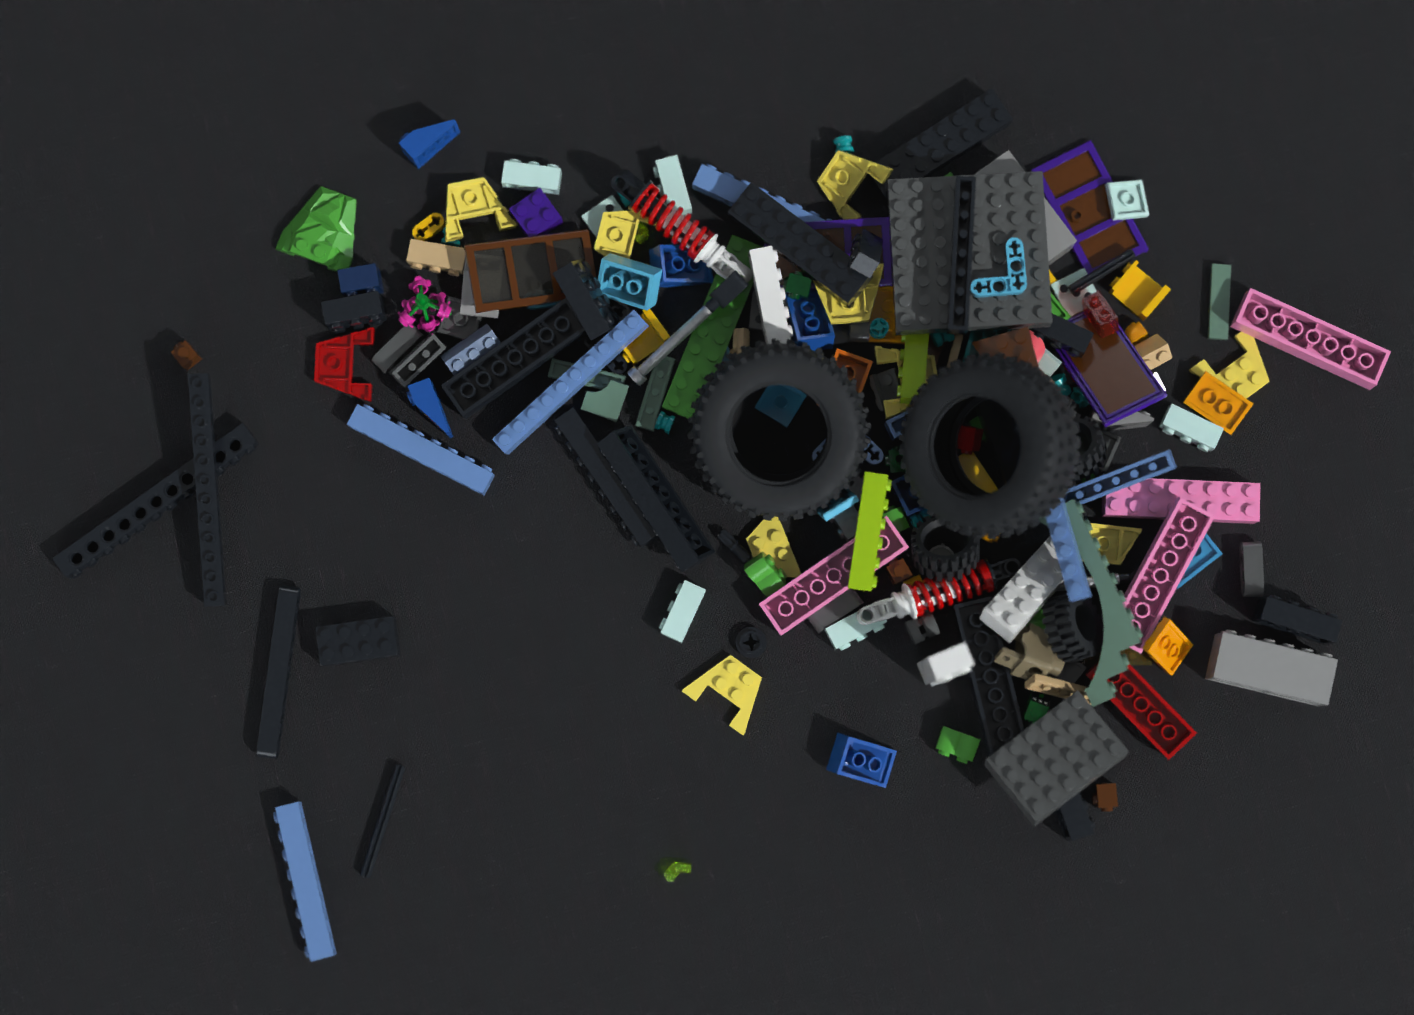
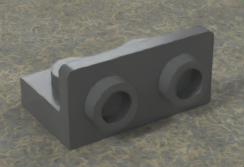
[869,368,900,412]

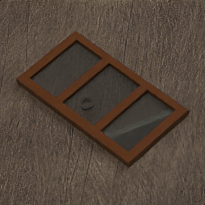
[464,229,596,313]

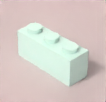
[653,155,692,215]
[501,159,562,195]
[1159,404,1224,452]
[659,580,706,643]
[824,602,887,651]

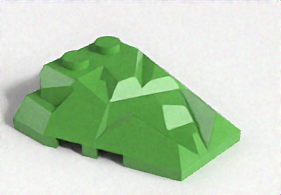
[276,186,357,272]

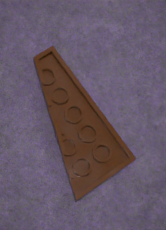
[971,327,1039,368]

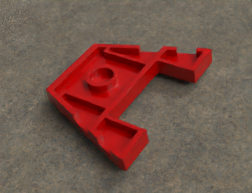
[314,327,375,402]

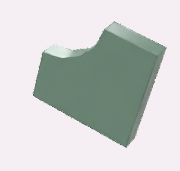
[581,379,629,422]

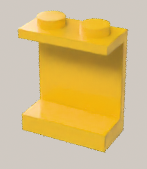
[1109,260,1171,321]
[621,309,670,366]

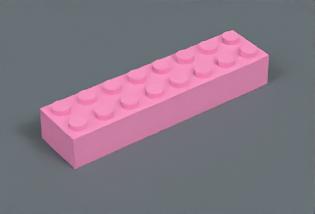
[1230,288,1391,390]
[1101,478,1260,524]
[1124,497,1215,653]
[759,516,909,636]

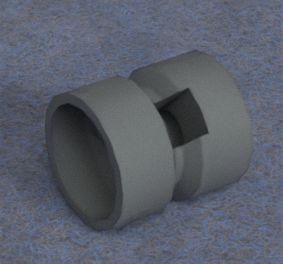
[905,612,940,644]

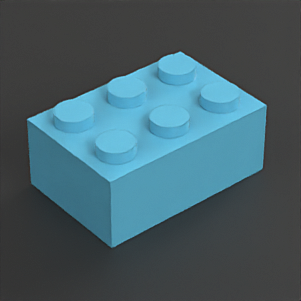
[598,253,662,310]

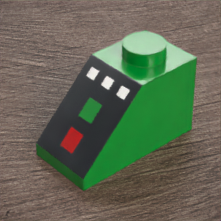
[1021,690,1051,724]

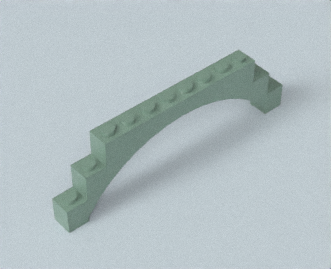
[1039,499,1143,707]

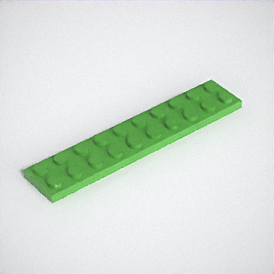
[662,235,762,418]

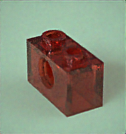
[1082,291,1119,338]

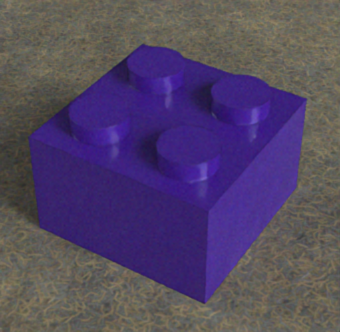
[509,188,563,237]

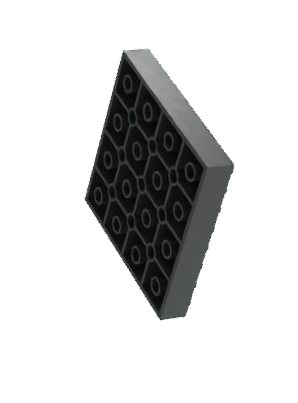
[887,171,1053,335]

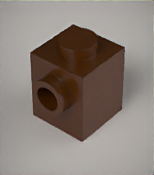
[171,340,202,371]
[885,558,912,586]
[1091,783,1118,812]

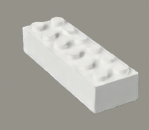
[748,246,793,344]
[979,535,1082,643]
[917,643,974,687]

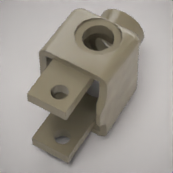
[994,623,1065,680]

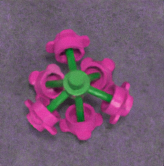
[397,276,452,332]

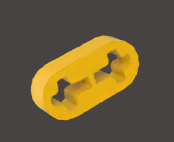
[412,213,445,241]

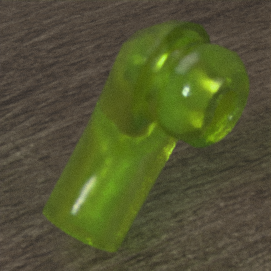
[635,222,648,244]
[664,862,691,882]

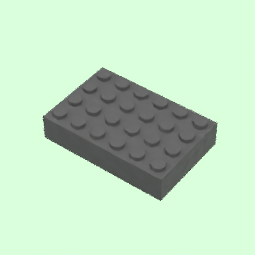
[984,690,1129,827]

